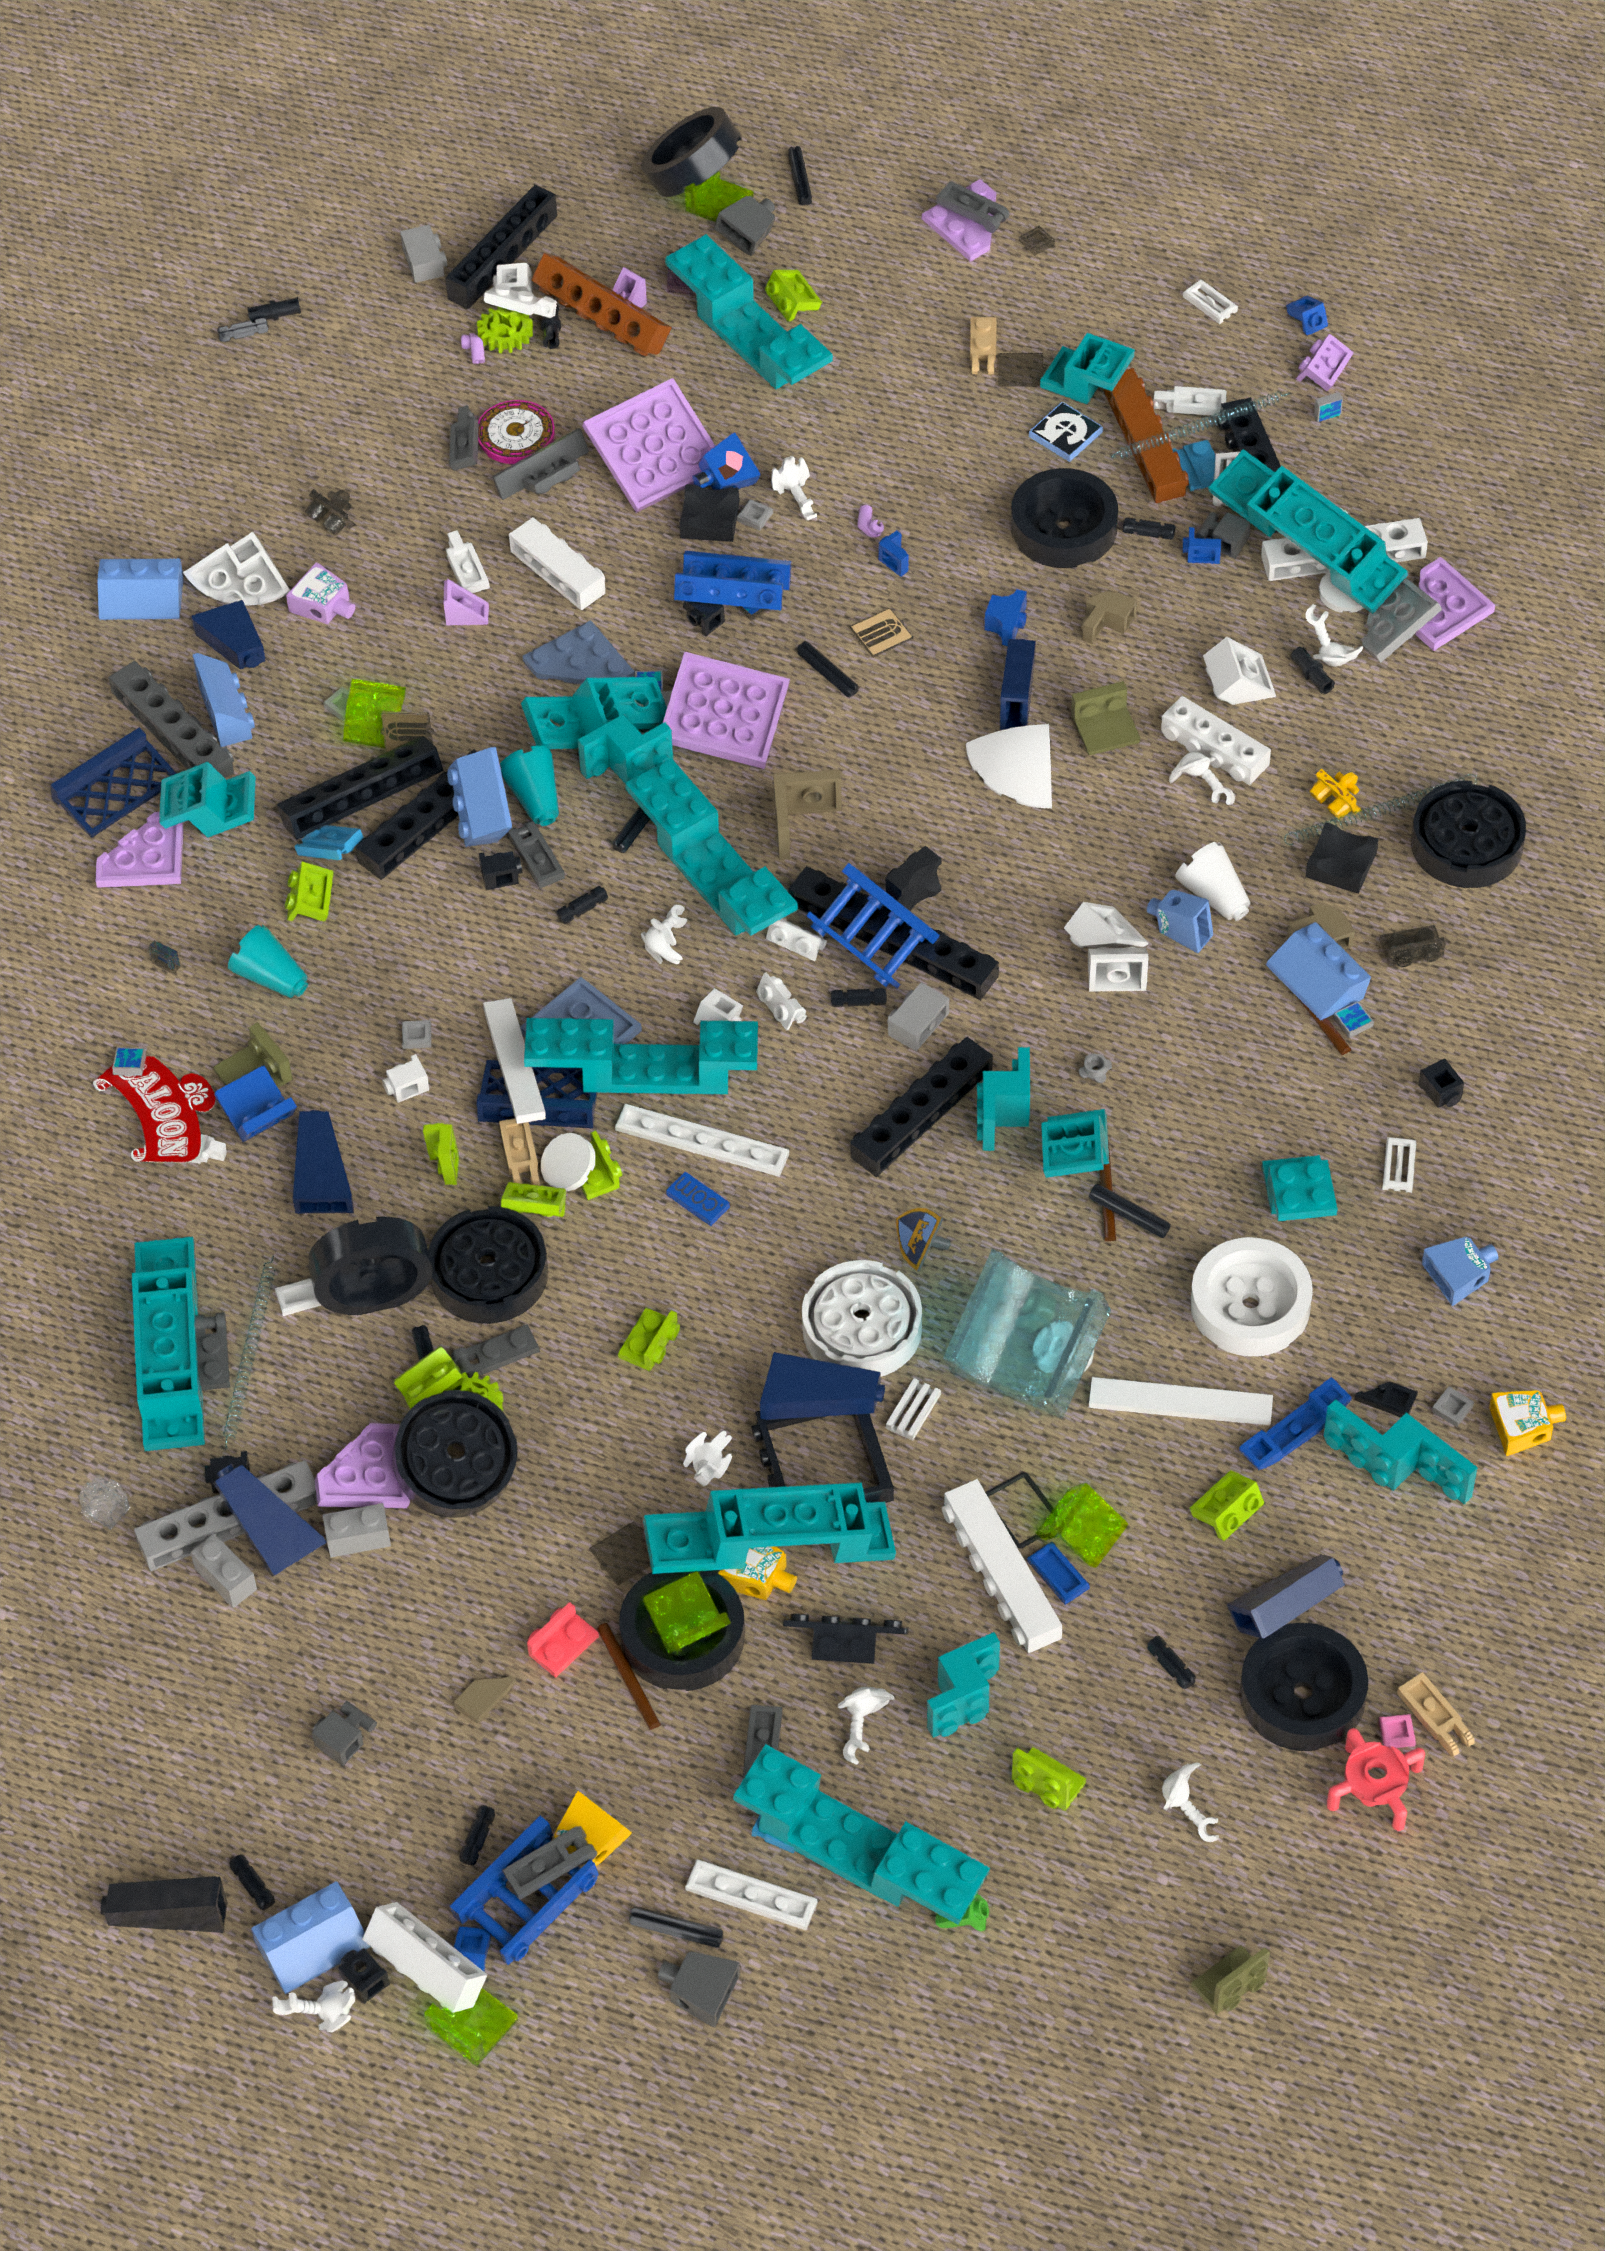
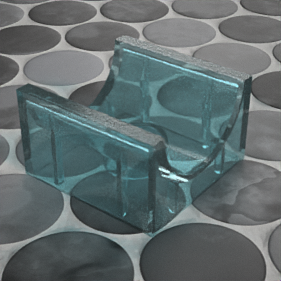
[943,1249,1111,1419]

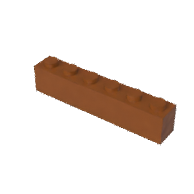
[1103,368,1189,503]

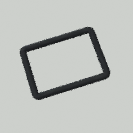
[985,1472,1063,1549]

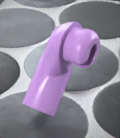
[461,333,485,364]
[857,505,884,538]

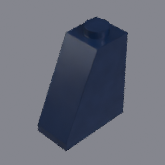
[191,600,266,669]

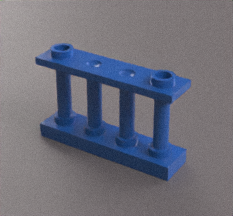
[674,551,792,610]
[806,863,940,989]
[450,1815,599,1965]

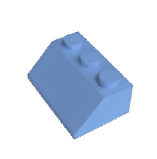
[97,559,184,620]
[192,653,255,747]
[447,747,512,847]
[1266,922,1371,1020]
[251,1881,371,1994]

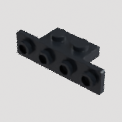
[783,1613,909,1664]

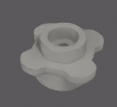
[1079,1054,1112,1083]

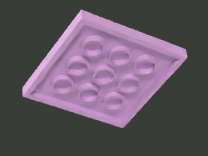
[582,378,715,513]
[663,652,790,769]

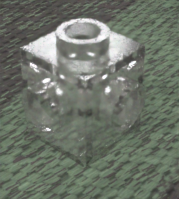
[78,1475,130,1530]

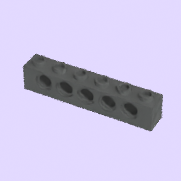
[108,661,234,778]

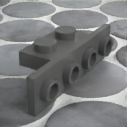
[492,428,589,500]

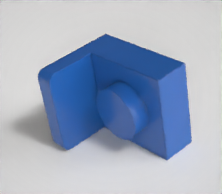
[1286,295,1328,336]
[1183,527,1221,564]
[878,530,909,577]
[454,1926,491,1972]

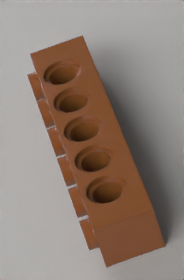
[531,253,672,356]

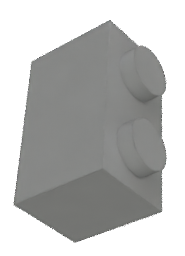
[400,224,447,283]
[887,982,949,1051]
[322,1503,391,1558]
[190,1534,257,1608]

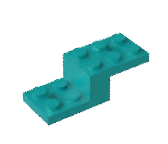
[521,677,667,749]
[1323,1399,1478,1504]

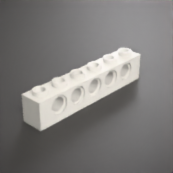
[1261,518,1428,581]

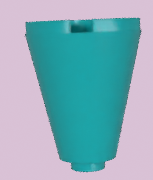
[500,746,559,826]
[228,924,308,998]

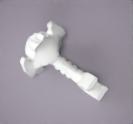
[771,456,817,521]
[1306,604,1363,667]
[1169,752,1235,805]
[641,905,687,964]
[683,1430,732,1487]
[838,1687,894,1765]
[1162,1763,1219,1842]
[272,1981,355,2032]

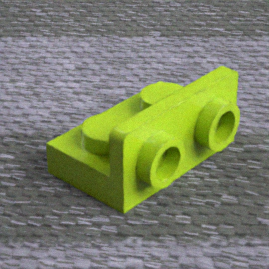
[765,270,822,322]
[285,861,334,922]
[423,1123,459,1185]
[580,1130,622,1200]
[501,1182,566,1217]
[618,1308,680,1371]
[394,1346,463,1409]
[1190,1470,1264,1541]

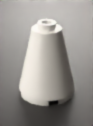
[1176,842,1250,921]

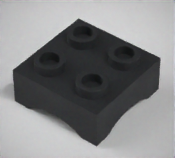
[680,484,739,542]
[1305,822,1379,894]
[885,846,942,912]

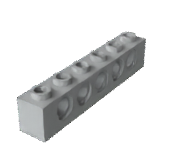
[134,1460,317,1572]

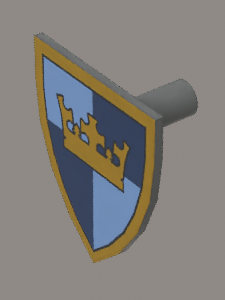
[896,1208,950,1272]

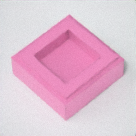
[1379,1714,1416,1748]

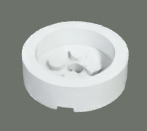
[1191,1237,1312,1356]
[802,1260,922,1377]

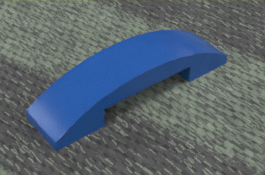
[1239,1377,1352,1470]

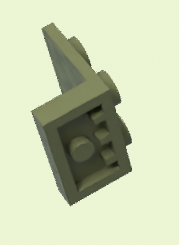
[1071,681,1140,755]
[214,1022,293,1088]
[1191,1945,1270,2014]

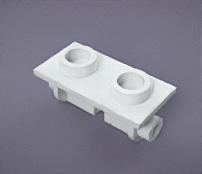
[766,918,827,961]
[756,972,807,1030]

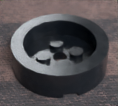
[641,107,742,197]
[1011,468,1118,568]
[1411,780,1526,888]
[428,1206,549,1324]
[308,1216,433,1315]
[392,1390,518,1518]
[619,1570,745,1691]
[1240,1623,1369,1751]

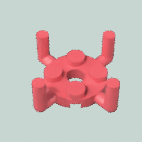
[1326,1728,1425,1831]

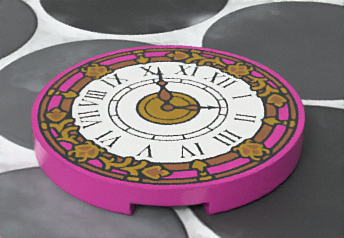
[478,400,555,464]

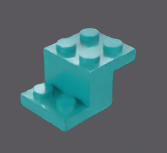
[1040,333,1135,404]
[578,714,673,783]
[159,762,256,838]
[977,1047,1030,1151]
[1041,1109,1109,1178]
[1262,1155,1338,1221]
[927,1632,1000,1738]

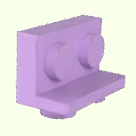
[1296,333,1354,391]

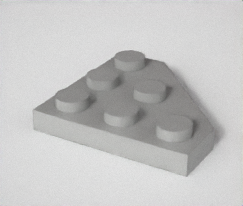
[1362,578,1443,663]

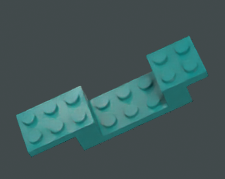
[665,234,833,389]
[1208,449,1408,614]
[625,758,798,936]
[524,1018,758,1094]
[132,1236,205,1451]
[643,1483,896,1574]
[733,1744,990,1925]

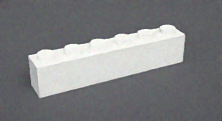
[942,1479,1062,1653]

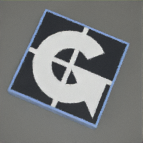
[1029,402,1103,462]

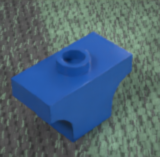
[984,589,1027,646]

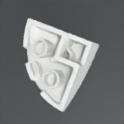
[183,532,290,606]
[966,724,1052,808]

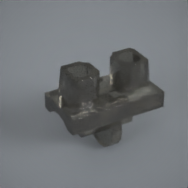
[305,489,355,536]

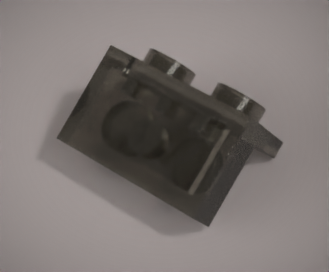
[1379,925,1446,967]

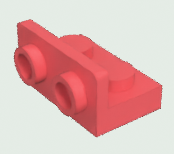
[527,1602,599,1678]

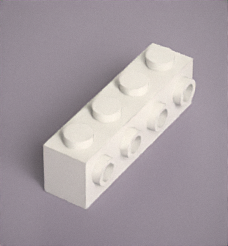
[509,518,605,610]
[1161,696,1271,785]
[362,1902,487,2013]

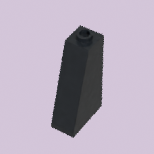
[100,1876,228,1933]

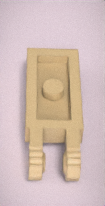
[970,317,996,374]
[499,1118,540,1186]
[1397,1672,1475,1757]

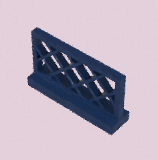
[50,727,177,838]
[477,1060,598,1129]

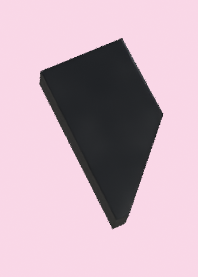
[1354,1381,1418,1417]

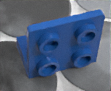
[215,1066,297,1142]

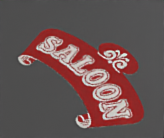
[93,1056,216,1163]

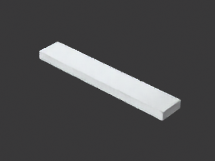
[483,998,546,1124]
[615,1104,789,1177]
[1089,1377,1273,1426]

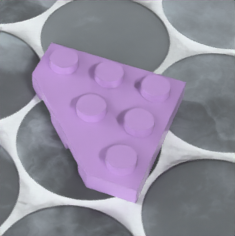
[922,179,996,262]
[1415,557,1495,651]
[96,812,184,888]
[315,1423,410,1508]

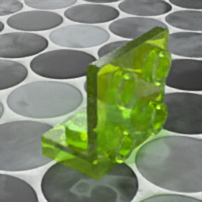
[685,171,754,222]
[342,678,406,748]
[1036,1483,1128,1568]
[643,1571,731,1654]
[424,1988,518,2066]

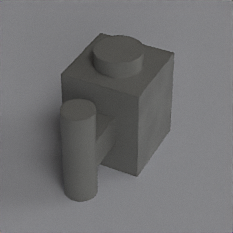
[1195,512,1251,559]
[312,1701,377,1766]

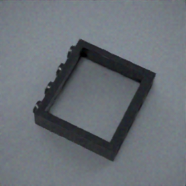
[751,1411,894,1503]

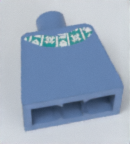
[1147,890,1214,953]
[1422,1237,1499,1306]

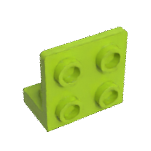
[1012,1747,1086,1811]

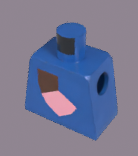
[692,432,761,490]

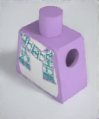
[286,562,355,624]

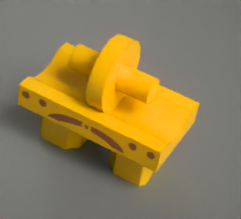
[1310,769,1361,820]

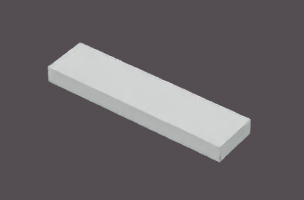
[685,1859,818,1930]

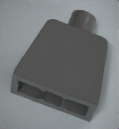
[714,196,775,256]
[658,1951,740,2028]

